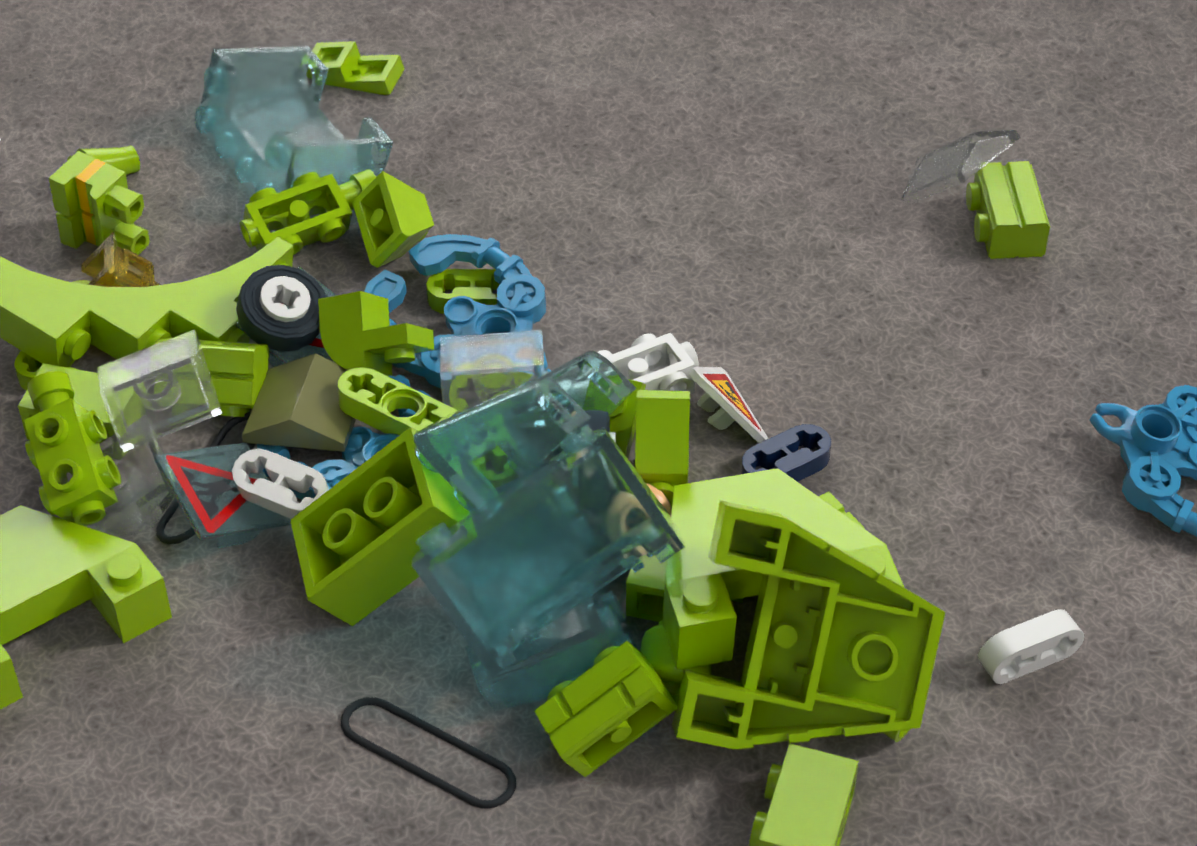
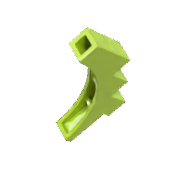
[0,237,294,372]

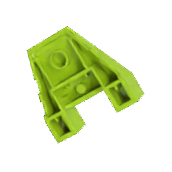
[662,468,904,670]
[672,500,945,750]
[0,505,172,710]

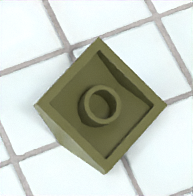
[242,353,356,452]

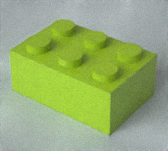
[290,427,476,626]

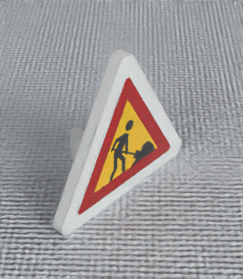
[688,367,769,443]

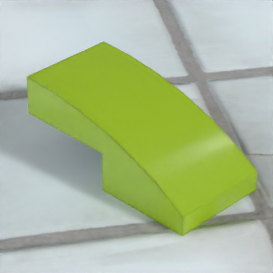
[301,41,405,95]

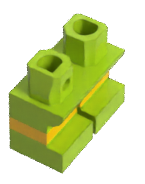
[49,151,150,261]

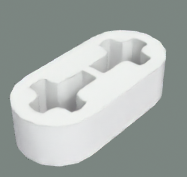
[232,449,329,519]
[978,610,1084,684]

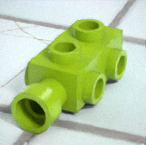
[240,169,376,255]
[24,371,121,526]

